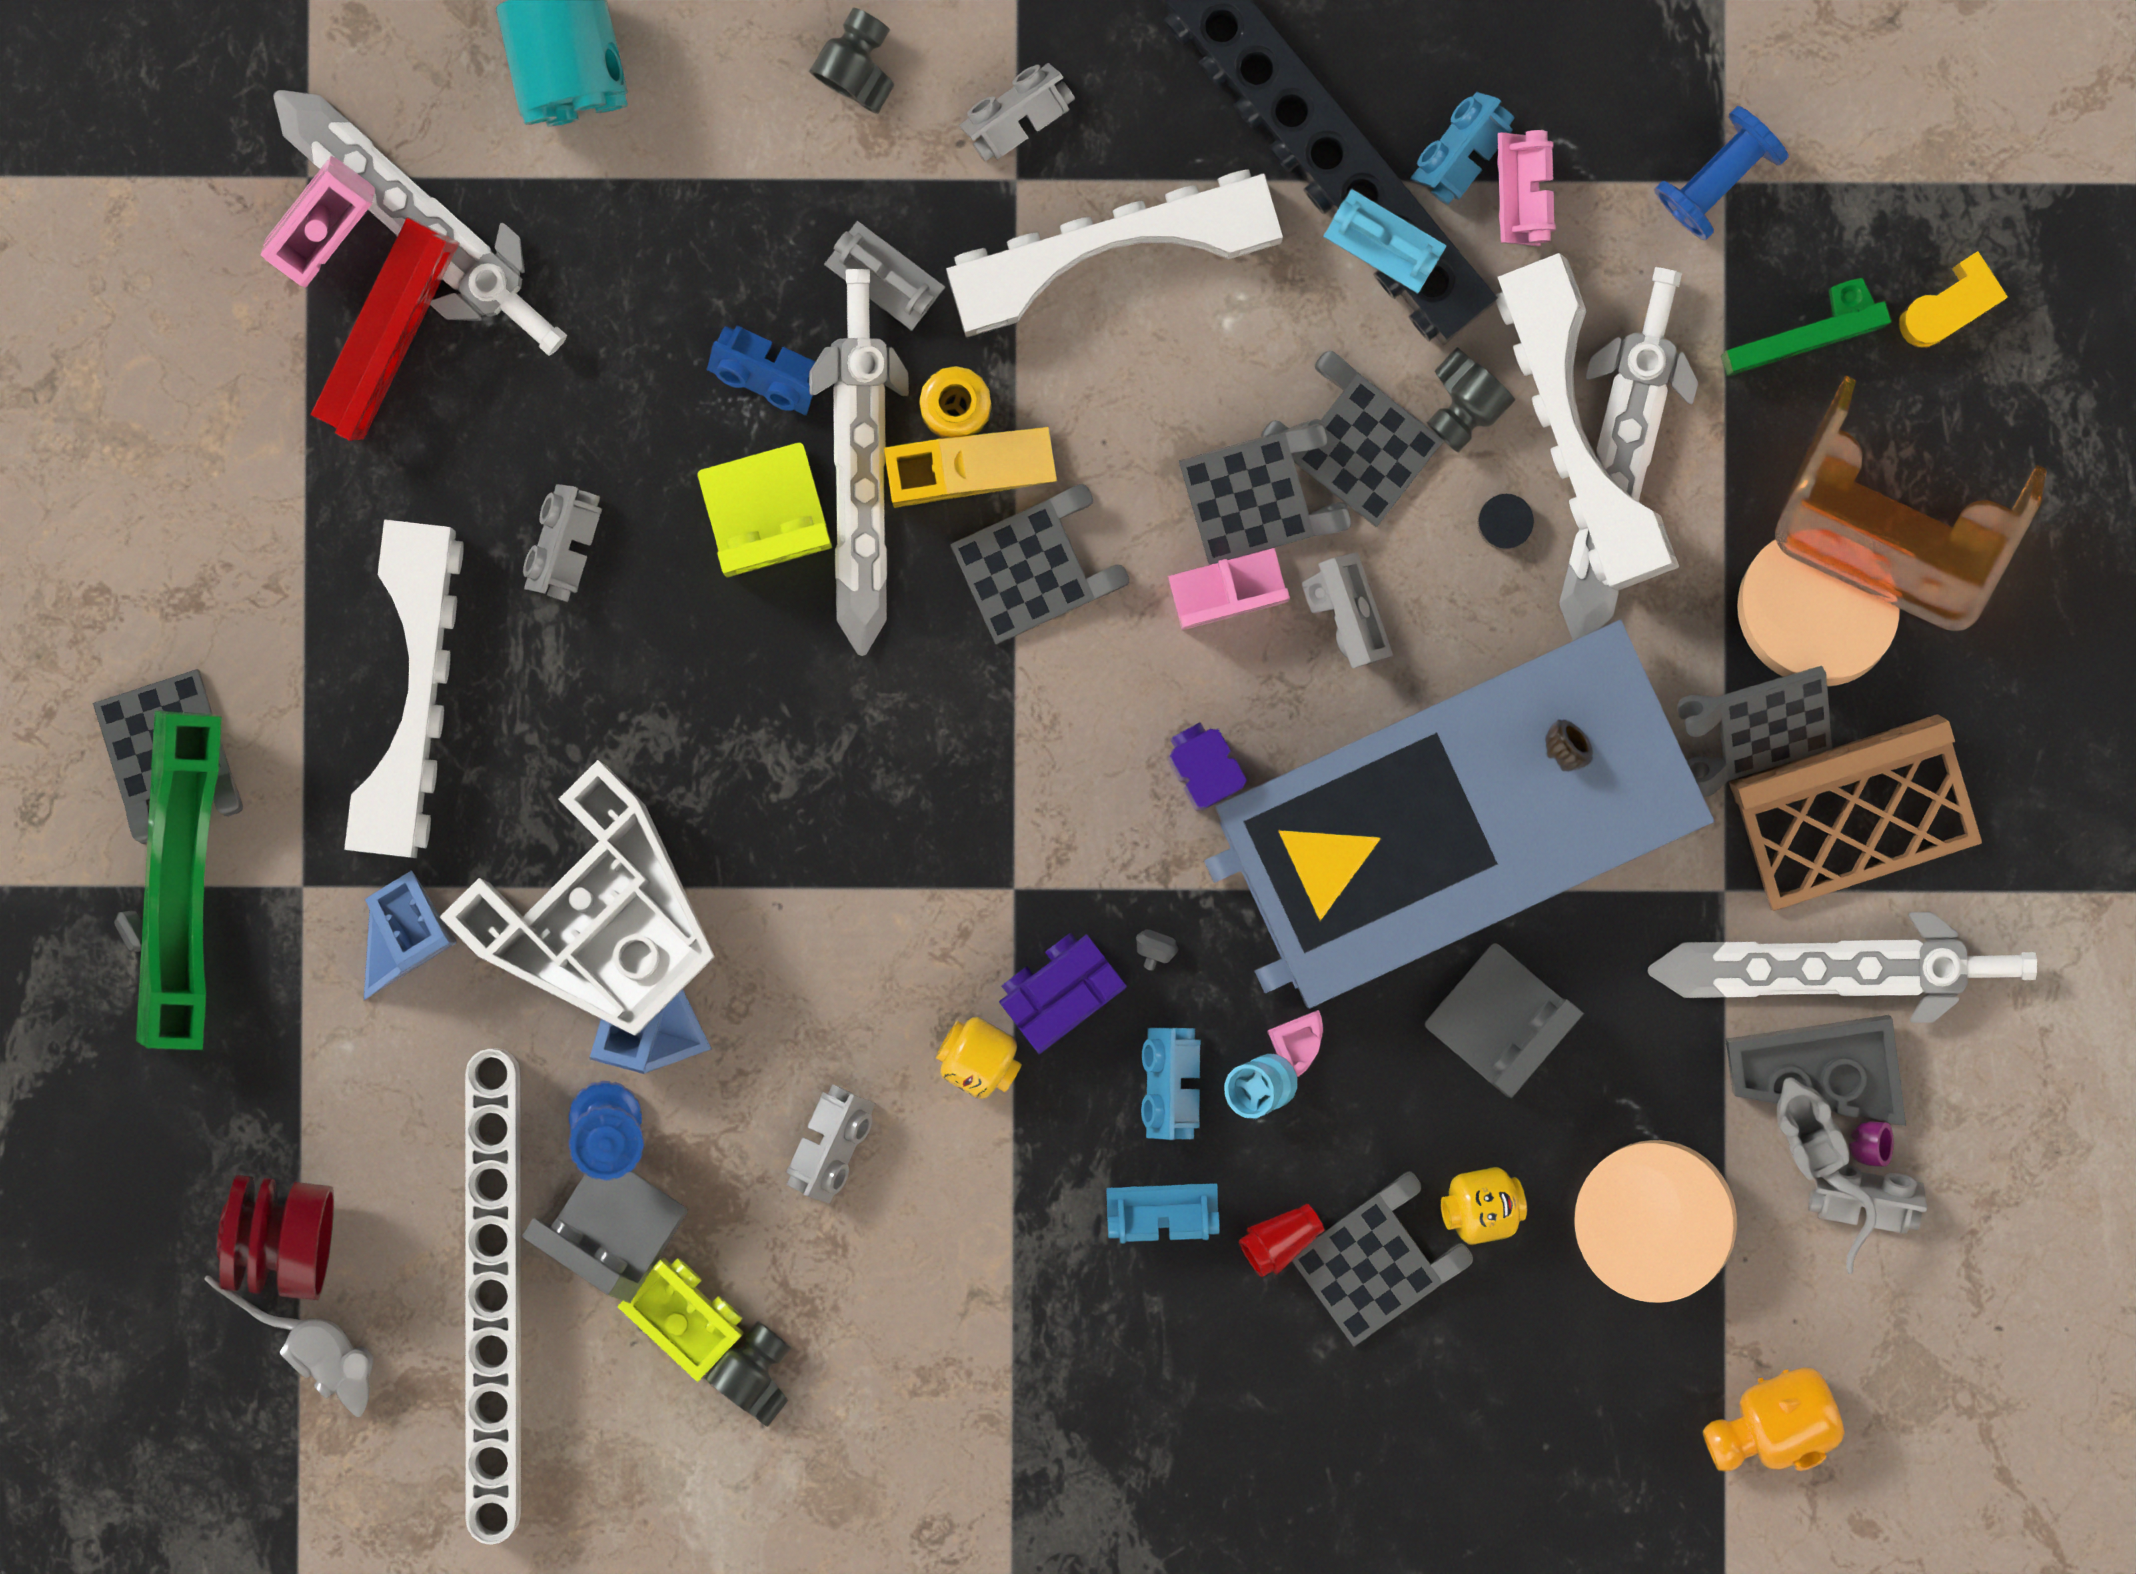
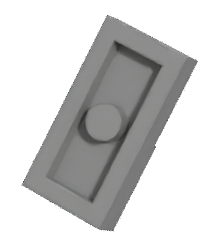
[1302,552,1393,669]

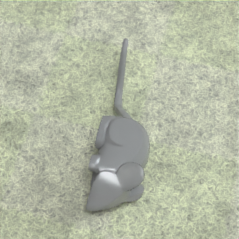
[1777,1078,1877,1274]
[205,1276,373,1417]

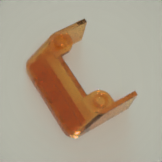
[1775,376,2047,631]

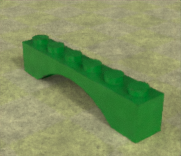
[136,711,222,1050]

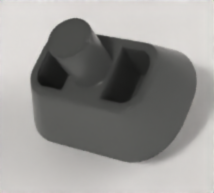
[114,911,143,952]
[1136,929,1179,970]

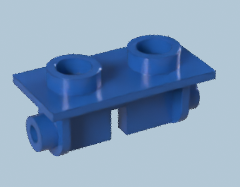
[707,325,816,415]

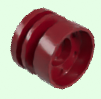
[217,1175,334,1301]

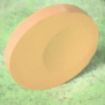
[1737,529,1899,687]
[1575,1140,1737,1303]

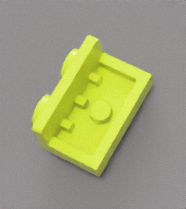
[617,1257,744,1382]

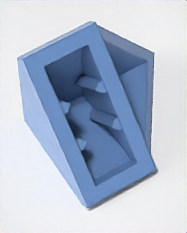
[363,870,457,1001]
[590,989,711,1074]

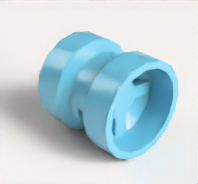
[1225,1054,1297,1119]

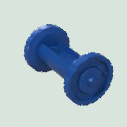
[1654,106,1789,241]
[569,1081,644,1180]

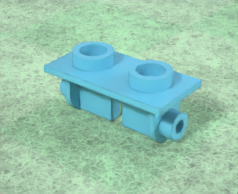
[1323,189,1446,293]

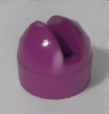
[1849,1122,1894,1167]

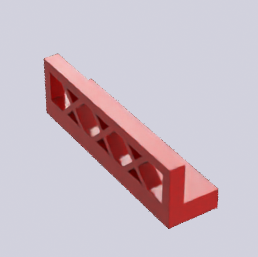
[311,217,460,441]

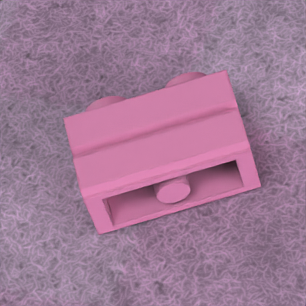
[261,156,376,288]

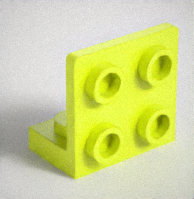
[698,443,832,577]

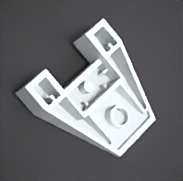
[440,760,715,1036]

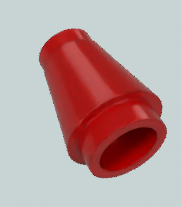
[1239,1203,1325,1277]

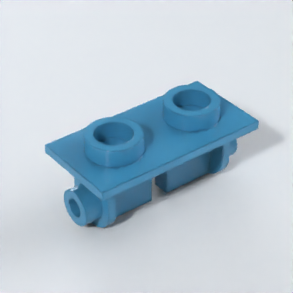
[1410,92,1515,205]
[1141,1028,1201,1140]
[1106,1184,1219,1244]

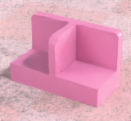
[1168,548,1290,630]

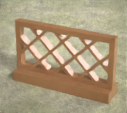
[1729,714,1982,911]

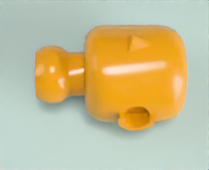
[1703,1367,1845,1472]

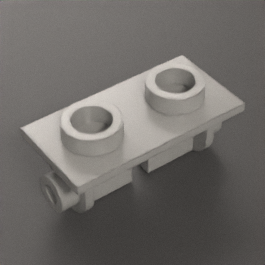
[959,63,1075,162]
[824,221,945,331]
[523,484,602,602]
[786,1084,876,1204]
[1808,1164,1927,1234]

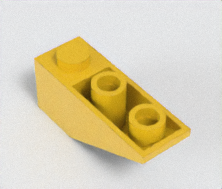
[884,427,1057,508]

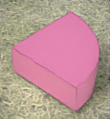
[1267,1010,1323,1077]

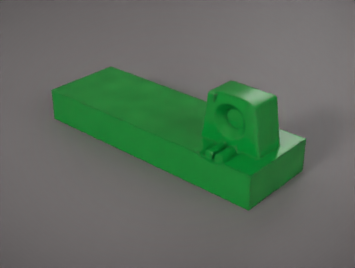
[1720,278,1891,377]

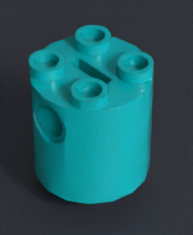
[495,0,628,127]

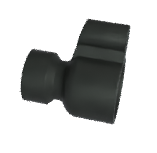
[809,7,895,114]
[1427,347,1516,453]
[705,1320,792,1427]

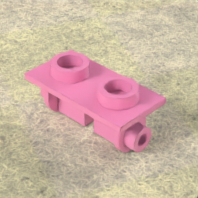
[1497,130,1556,246]

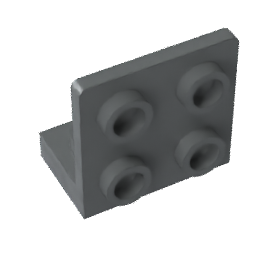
[1425,943,1584,1098]
[521,1171,688,1303]

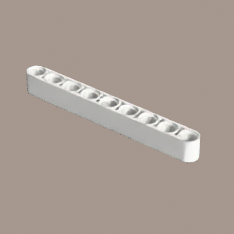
[465,1048,521,1545]

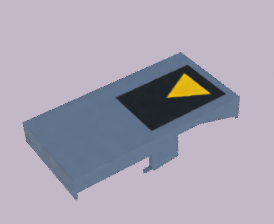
[1204,619,1715,1008]

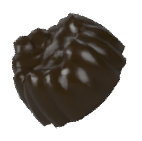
[1545,719,1593,772]

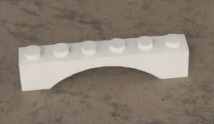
[946,169,1283,338]
[1495,253,1679,591]
[345,520,463,858]

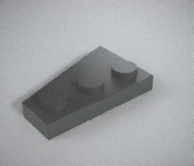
[1726,1015,1906,1126]

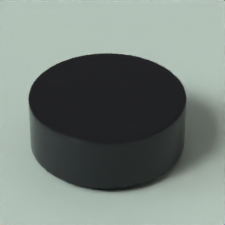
[1477,494,1534,550]

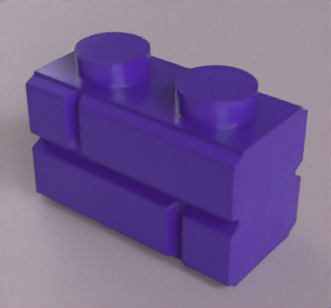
[1167,722,1247,811]
[999,933,1127,1054]

